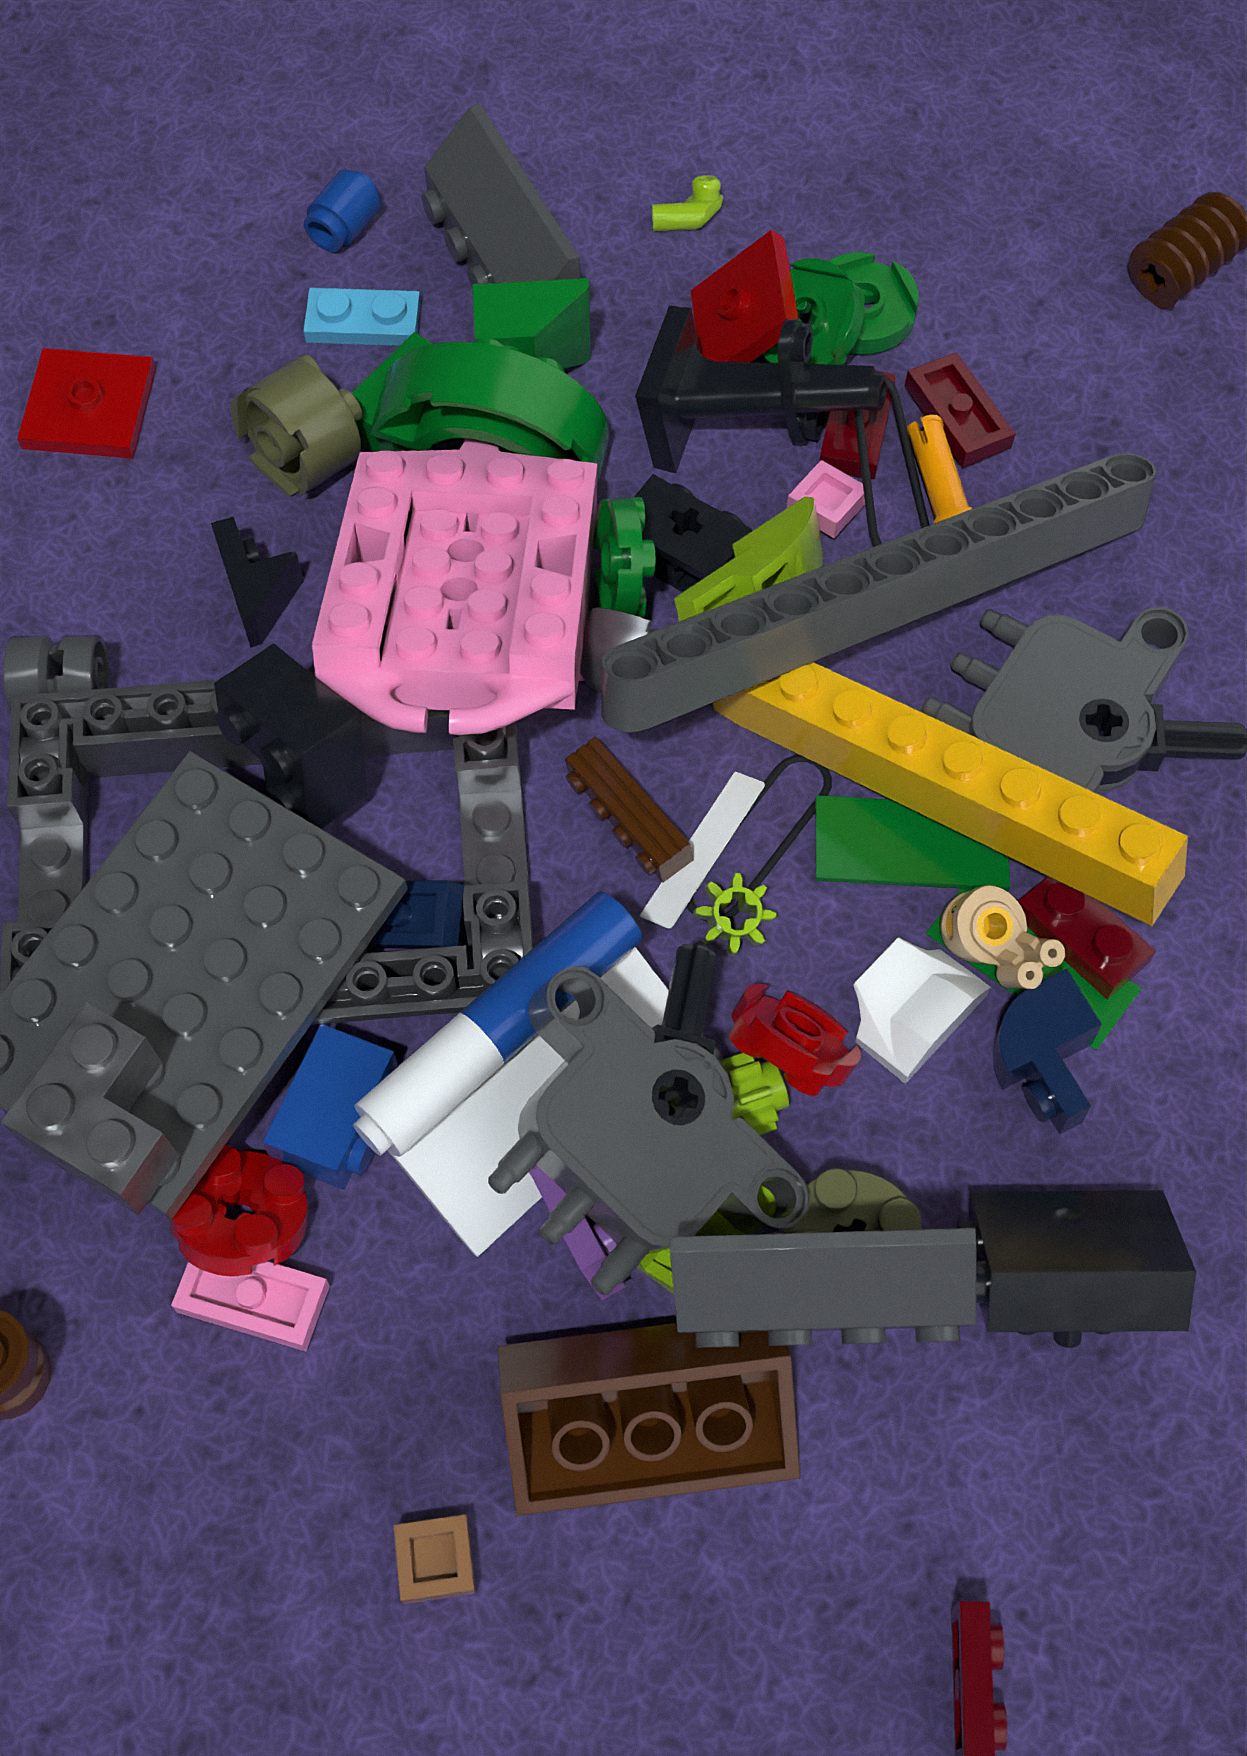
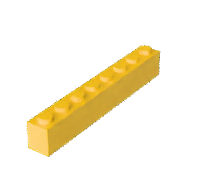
[713,662,1188,926]

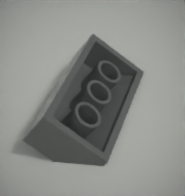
[421,103,580,287]
[670,1228,976,1348]

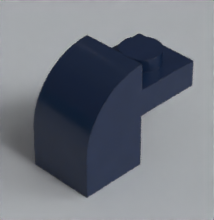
[993,968,1102,1135]

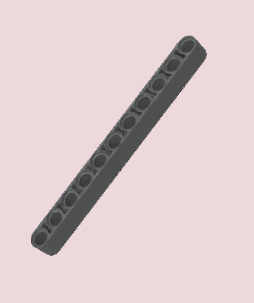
[601,453,1156,732]

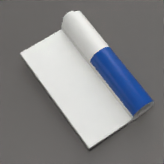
[353,891,705,1257]

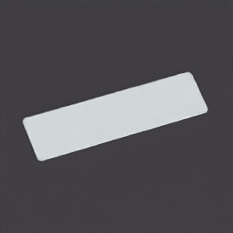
[640,771,765,929]

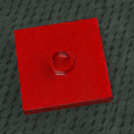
[690,229,798,362]
[17,348,156,459]

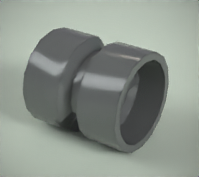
[4,635,110,710]

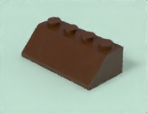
[498,1323,800,1516]

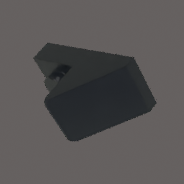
[211,516,304,647]

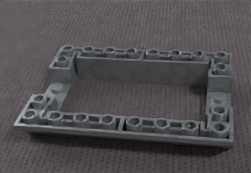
[0,672,533,1025]

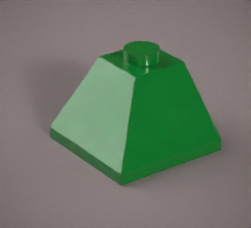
[472,278,591,368]

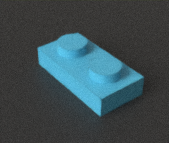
[303,288,421,346]

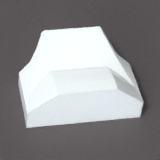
[854,937,991,1084]

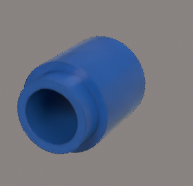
[303,169,381,252]

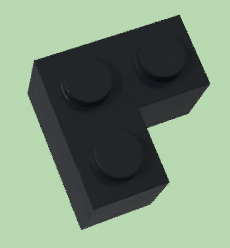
[214,643,367,829]

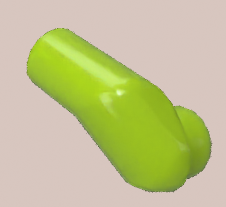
[652,175,724,232]

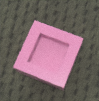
[787,460,865,539]

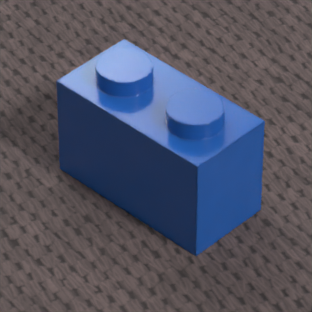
[262,1024,398,1190]

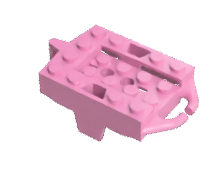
[312,438,597,735]

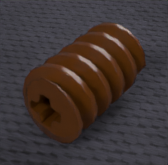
[1129,192,1247,309]

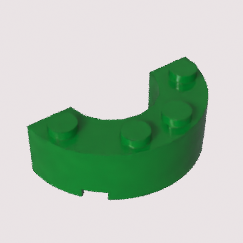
[369,338,609,487]

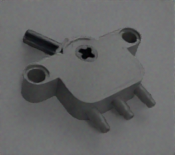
[921,607,1247,794]
[488,944,809,1295]

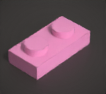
[171,1261,330,1352]

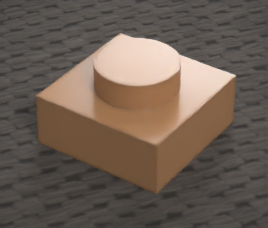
[393,1514,476,1604]

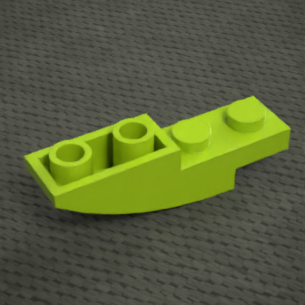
[674,496,824,622]

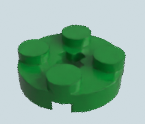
[806,252,919,355]
[763,258,865,365]
[593,497,655,618]

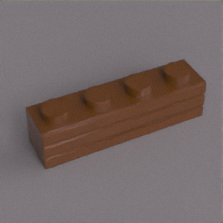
[565,737,694,883]

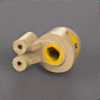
[940,885,1065,989]

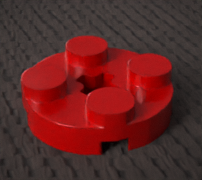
[728,984,861,1096]
[169,1145,308,1277]

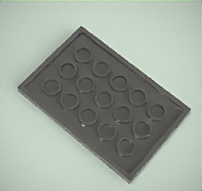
[0,751,408,1220]

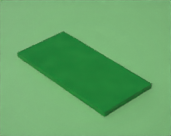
[815,795,1010,891]

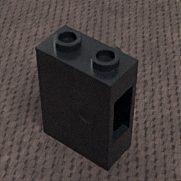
[956,1190,1196,1348]

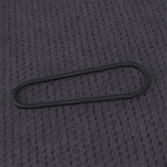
[854,370,929,547]

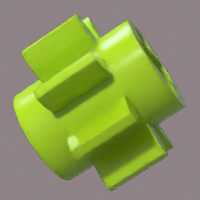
[693,873,776,956]
[720,1052,789,1135]

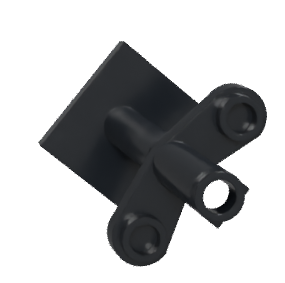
[635,306,887,473]

